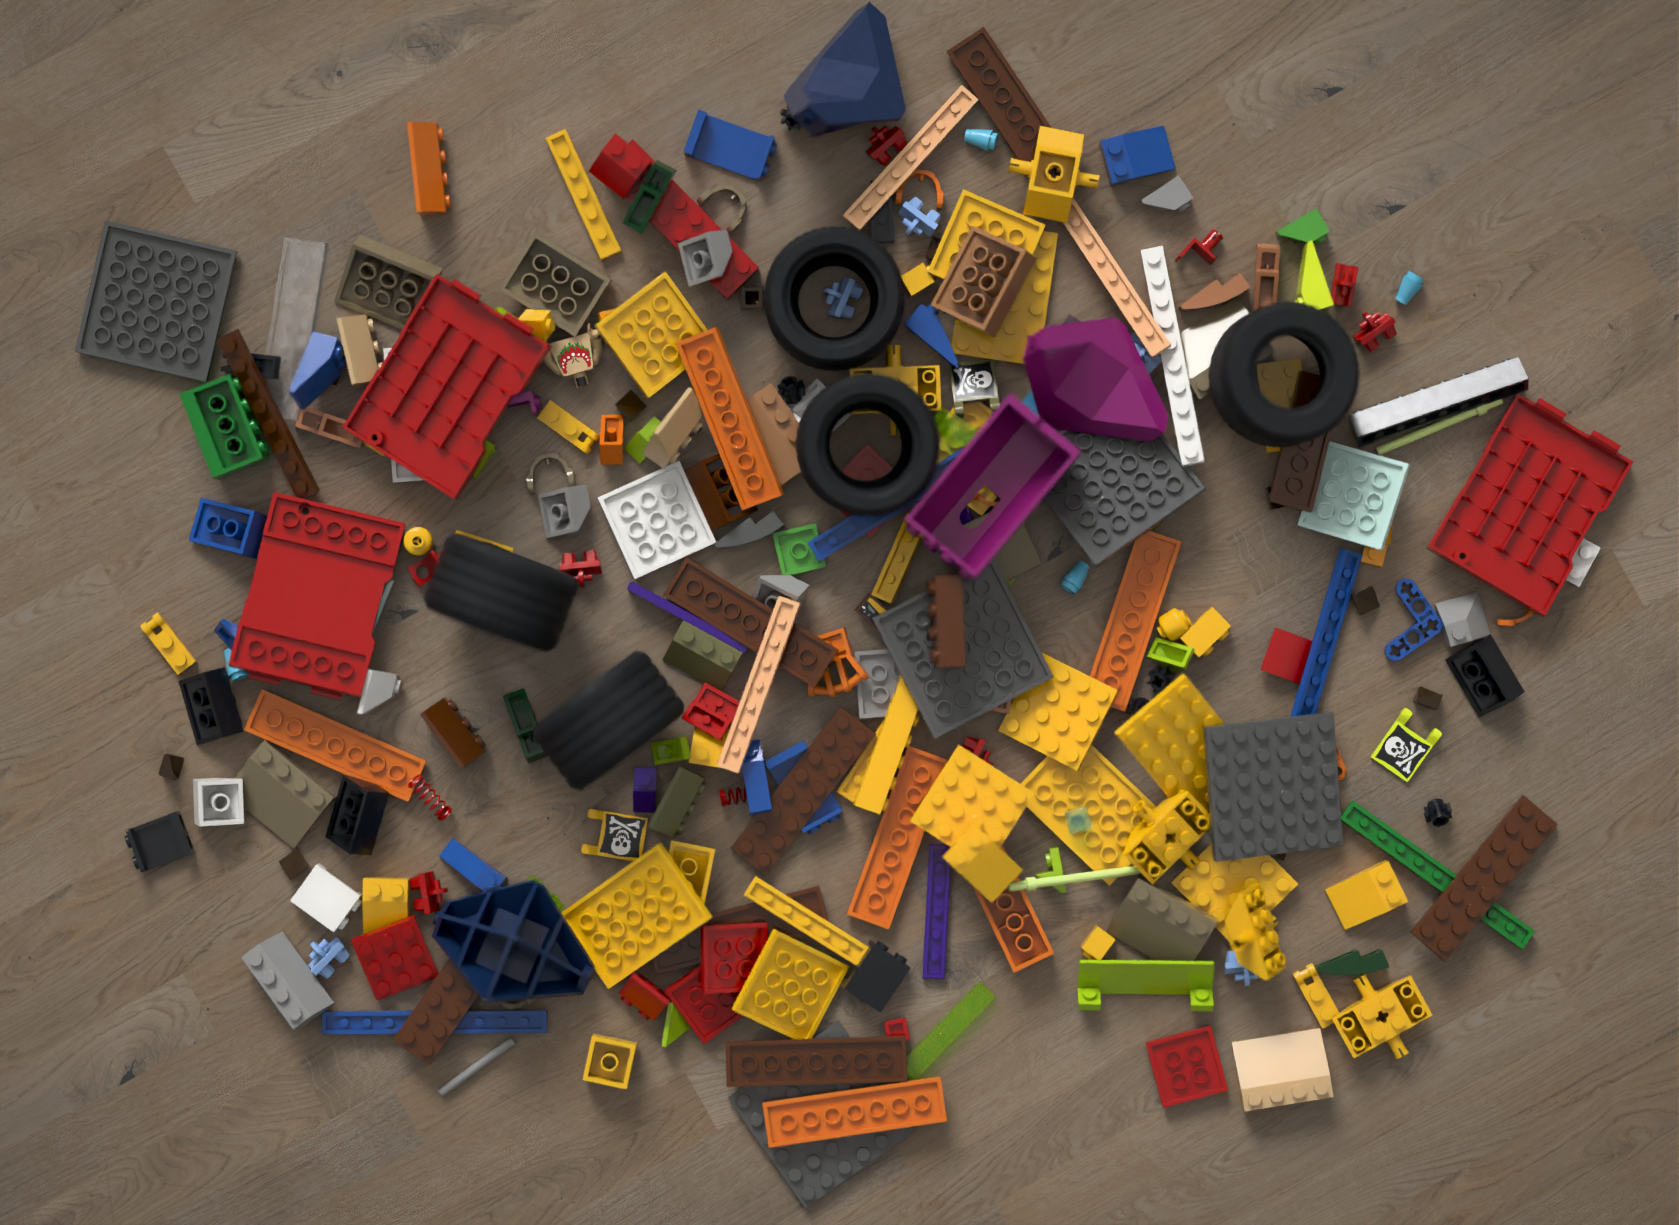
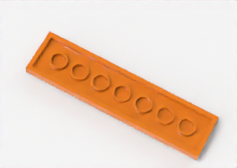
[676,326,784,510]
[1089,531,1182,712]
[244,689,427,802]
[847,746,948,930]
[762,1076,947,1148]

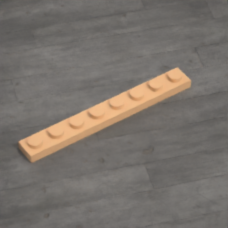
[843,85,979,231]
[1062,198,1171,358]
[717,596,801,773]

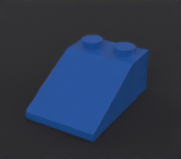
[1099,126,1176,187]
[289,331,347,410]
[189,498,267,559]

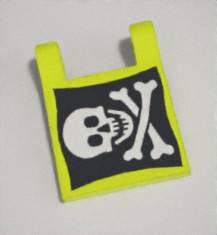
[1370,708,1442,782]

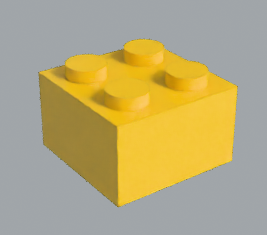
[583,1033,637,1089]

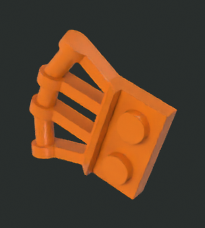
[808,627,870,698]

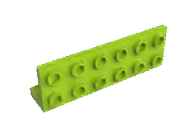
[1077,960,1215,1012]

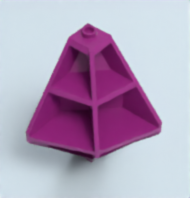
[1023,317,1169,442]

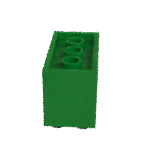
[179,374,270,480]

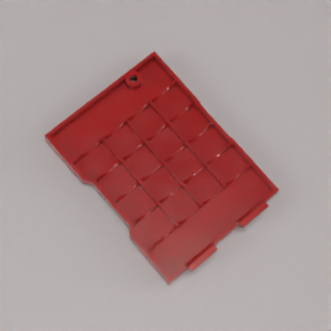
[342,274,552,500]
[1426,393,1633,617]
[228,492,406,701]

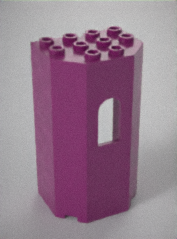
[905,393,1081,581]

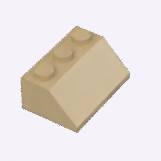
[336,314,383,387]
[642,387,704,469]

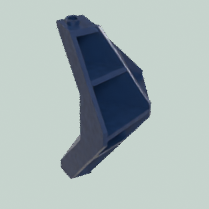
[784,2,906,137]
[432,880,595,1002]

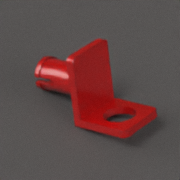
[1174,229,1223,265]
[407,551,440,587]

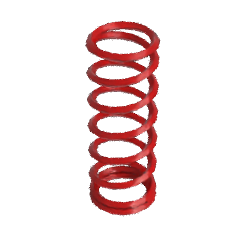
[408,775,452,821]
[719,784,770,807]

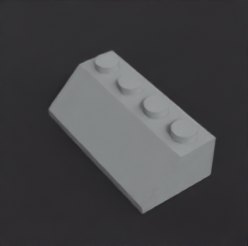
[241,931,335,1030]

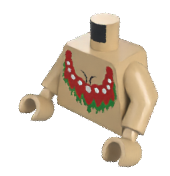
[543,323,603,388]

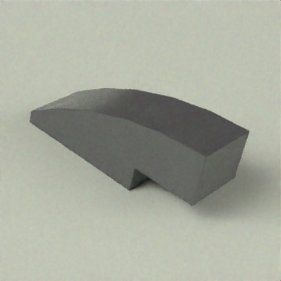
[714,511,784,548]

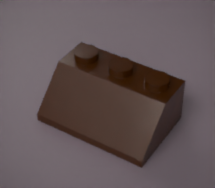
[684,454,758,531]
[420,698,486,768]

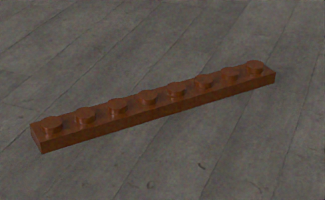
[217,329,320,499]

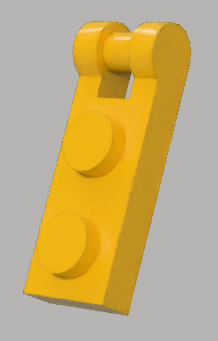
[537,400,600,454]
[140,612,197,675]
[1292,963,1339,1029]

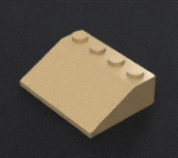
[1231,1028,1334,1111]

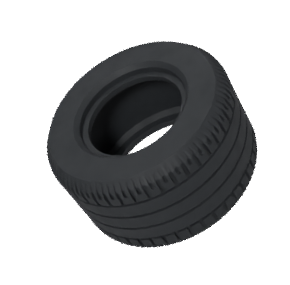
[764,226,905,371]
[1209,301,1360,447]
[796,374,940,516]
[424,533,578,652]
[533,650,684,791]

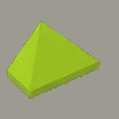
[1147,637,1195,673]
[661,1000,691,1047]

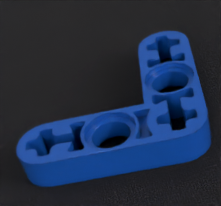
[1384,578,1442,661]

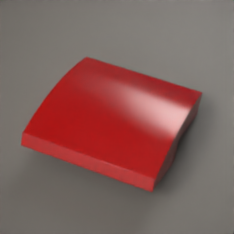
[1260,627,1312,684]
[681,682,740,741]

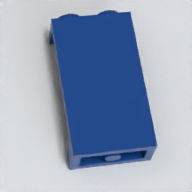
[683,110,777,181]
[764,740,843,834]

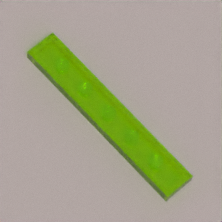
[891,981,996,1083]

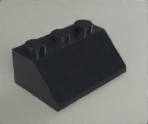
[1445,634,1525,717]
[178,667,244,745]
[325,775,389,855]

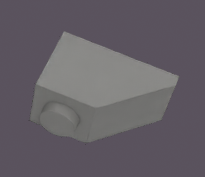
[1140,176,1193,213]

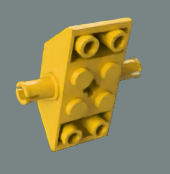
[1008,126,1099,223]
[850,345,941,436]
[1123,791,1211,885]
[1225,882,1286,980]
[1332,974,1432,1059]

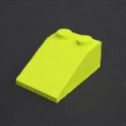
[1294,241,1334,310]

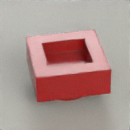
[884,1017,910,1040]

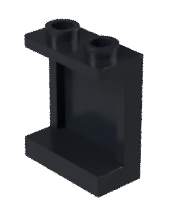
[124,811,195,872]
[840,940,910,1013]

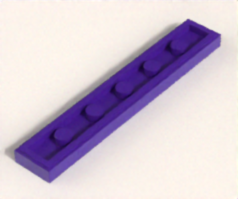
[627,582,748,654]
[922,844,951,980]

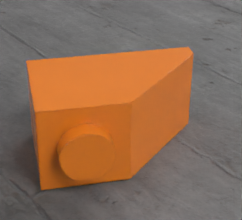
[600,415,624,465]

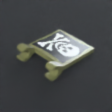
[949,359,1000,419]

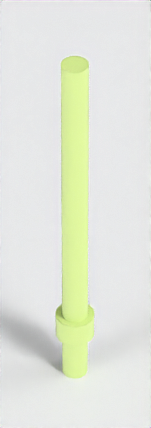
[1376,399,1503,456]
[1008,866,1141,892]

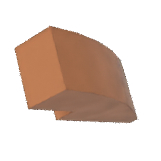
[1253,243,1280,311]
[1179,273,1250,311]
[294,407,362,448]

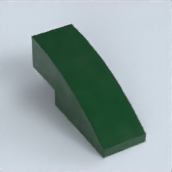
[622,160,677,234]
[503,688,550,763]
[1314,949,1389,975]

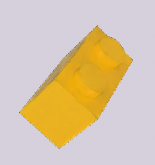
[1179,607,1231,658]

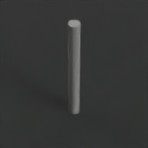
[438,1037,516,1097]

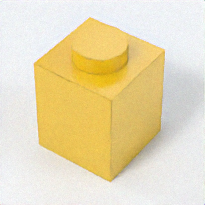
[901,263,936,298]
[518,309,555,341]
[1080,925,1116,960]

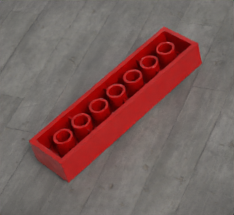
[626,139,759,301]

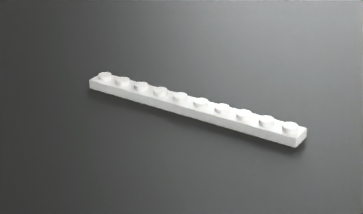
[1141,246,1205,467]

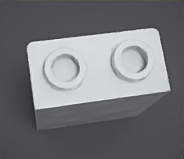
[290,863,362,932]

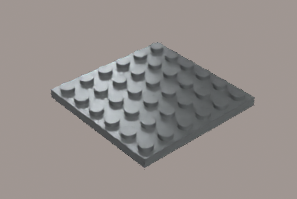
[75,221,238,382]
[1044,430,1206,568]
[872,560,1054,739]
[1203,712,1343,862]
[728,1020,915,1208]

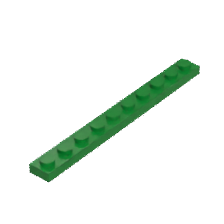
[1340,800,1535,950]

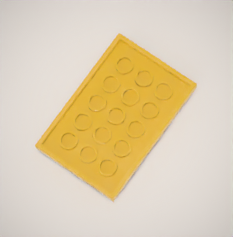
[951,231,1058,364]
[1114,674,1224,812]
[1020,745,1156,886]
[561,843,712,989]

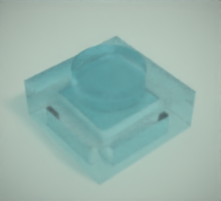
[1064,806,1092,834]

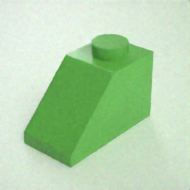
[1275,208,1330,246]

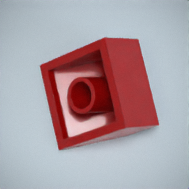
[588,133,652,200]
[619,970,671,1020]

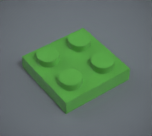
[772,523,826,575]

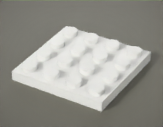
[598,461,716,579]

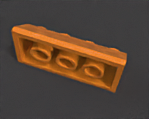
[407,122,451,217]

